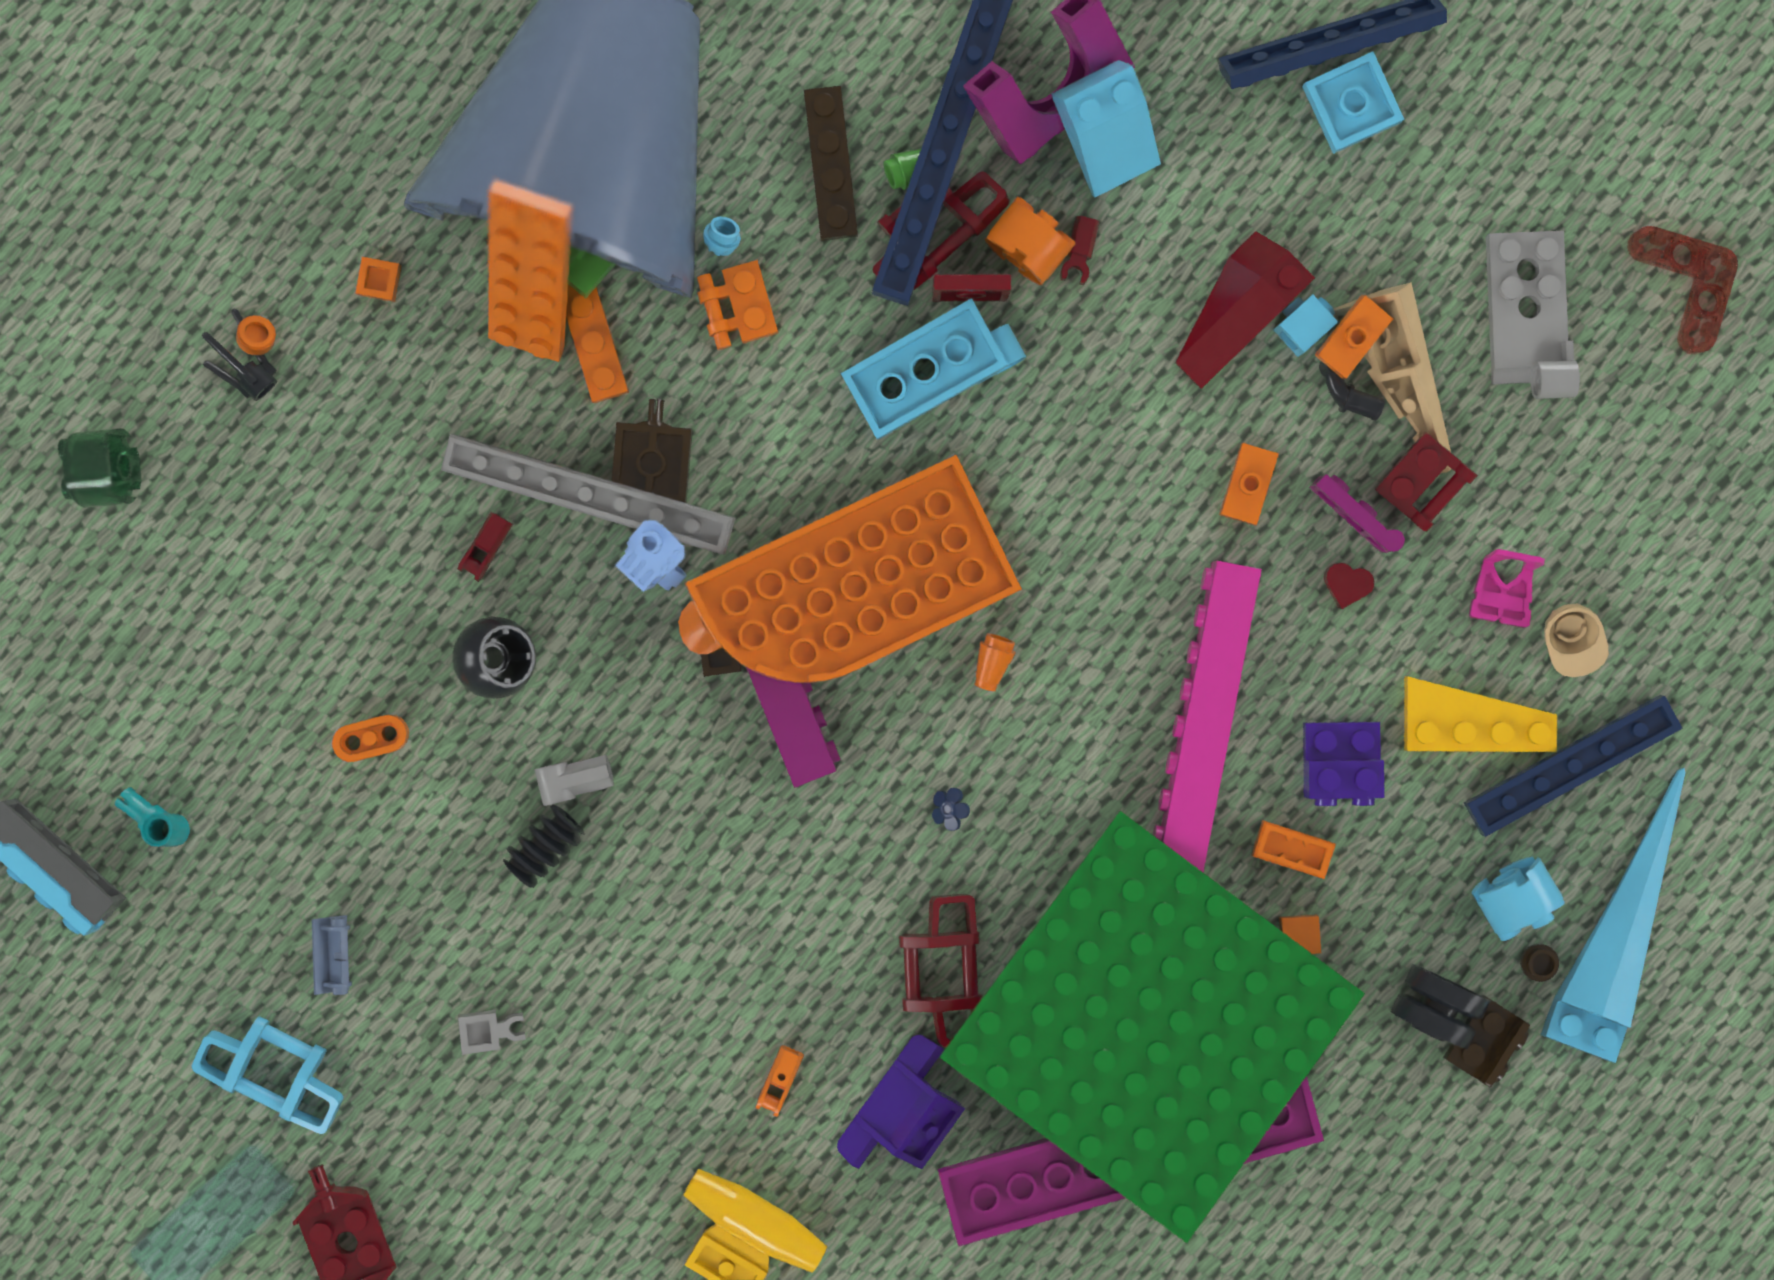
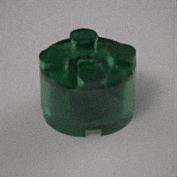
[58,428,142,508]

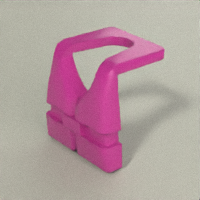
[1469,549,1545,628]

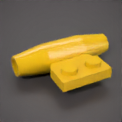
[683,1169,827,1280]

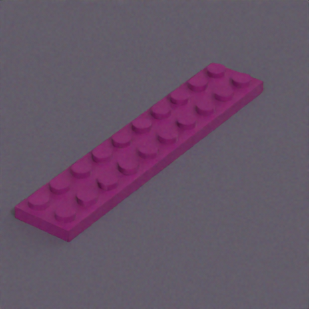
[937,1076,1324,1247]

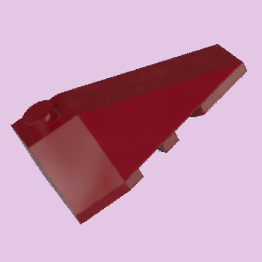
[1175,231,1315,389]

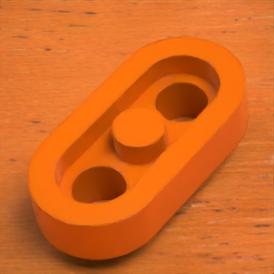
[332,715,409,762]

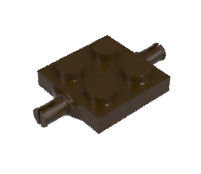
[612,399,693,503]

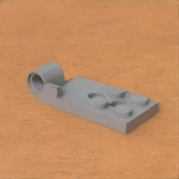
[1486,231,1580,399]

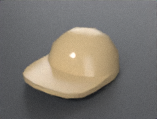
[1544,603,1609,677]

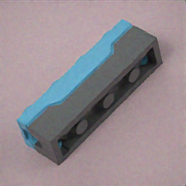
[0,798,126,936]

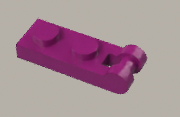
[1309,474,1405,553]

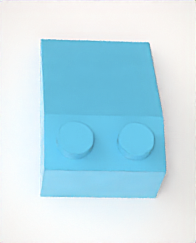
[1051,60,1161,198]

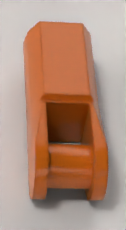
[755,1045,804,1117]

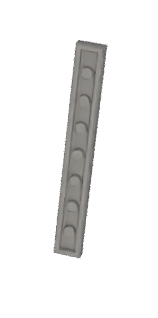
[441,434,735,555]

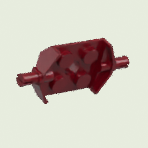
[293,1164,397,1280]

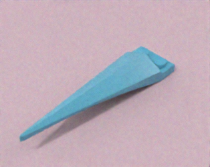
[1541,768,1685,1063]

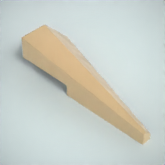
[1333,283,1451,473]

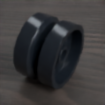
[1390,964,1491,1049]

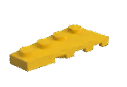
[1404,676,1557,752]

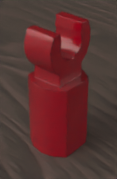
[1060,216,1100,286]

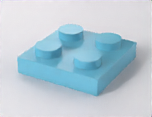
[1302,51,1404,154]

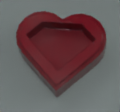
[1324,563,1375,609]

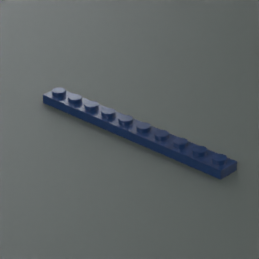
[872,0,1013,306]

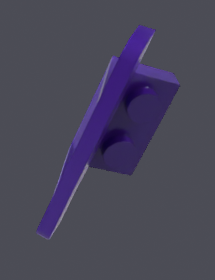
[837,1035,965,1169]

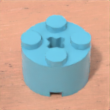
[1472,857,1565,941]

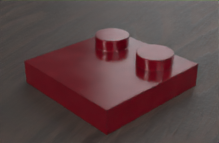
[932,274,1011,302]

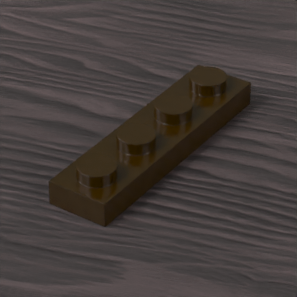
[804,86,858,241]

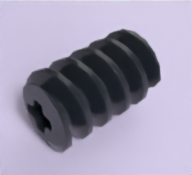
[503,804,585,888]

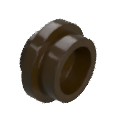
[1520,944,1559,982]

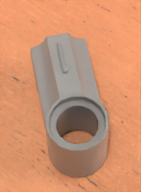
[534,754,614,806]

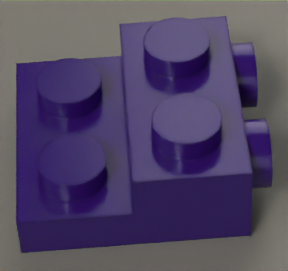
[1303,722,1385,806]

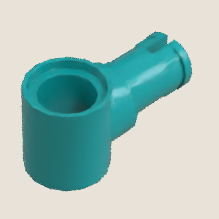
[115,787,190,847]

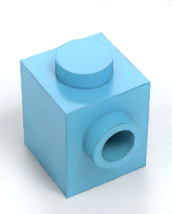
[1273,294,1338,357]

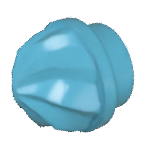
[703,217,741,256]

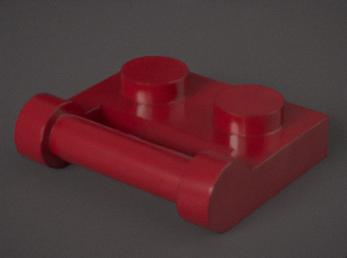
[1375,431,1478,532]

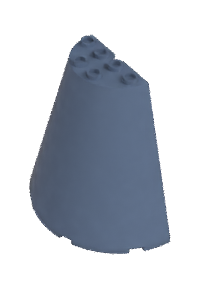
[404,0,700,298]

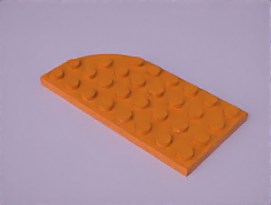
[685,455,1022,683]

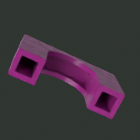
[963,0,1135,165]

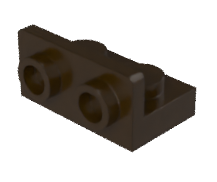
[1443,995,1530,1088]

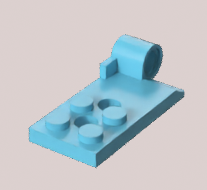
[841,298,1026,439]

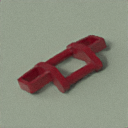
[872,171,1010,291]
[899,894,983,1047]

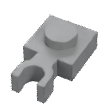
[458,1010,526,1055]

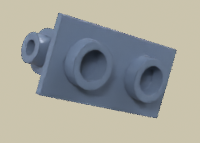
[312,915,352,995]

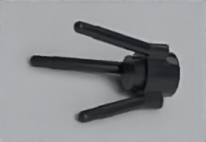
[202,309,277,401]

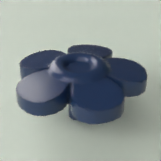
[932,788,970,831]

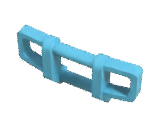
[192,1016,343,1134]

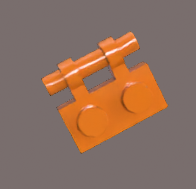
[697,260,779,350]

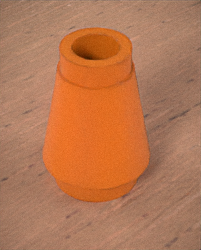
[974,633,1016,691]

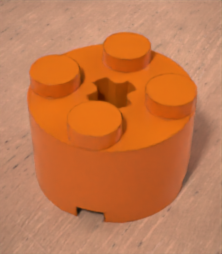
[985,196,1076,286]

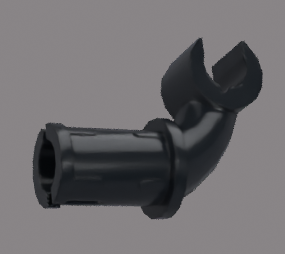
[1319,361,1385,421]

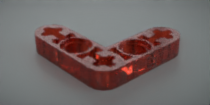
[1627,226,1738,355]

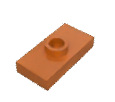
[1315,295,1393,379]
[1219,443,1279,526]
[1251,820,1336,879]

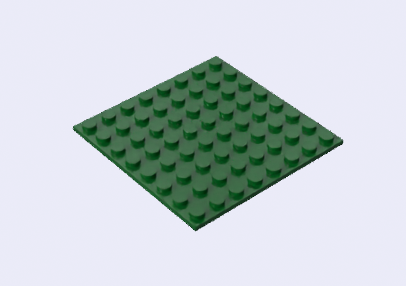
[939,811,1365,1244]

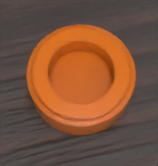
[236,316,276,355]

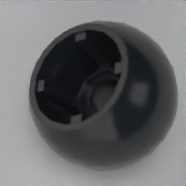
[452,616,536,699]

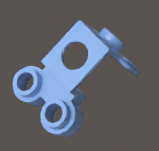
[615,520,687,592]

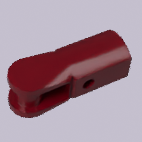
[458,512,513,582]

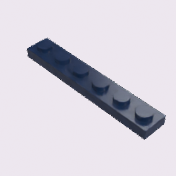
[1218,0,1447,89]
[1464,695,1683,837]

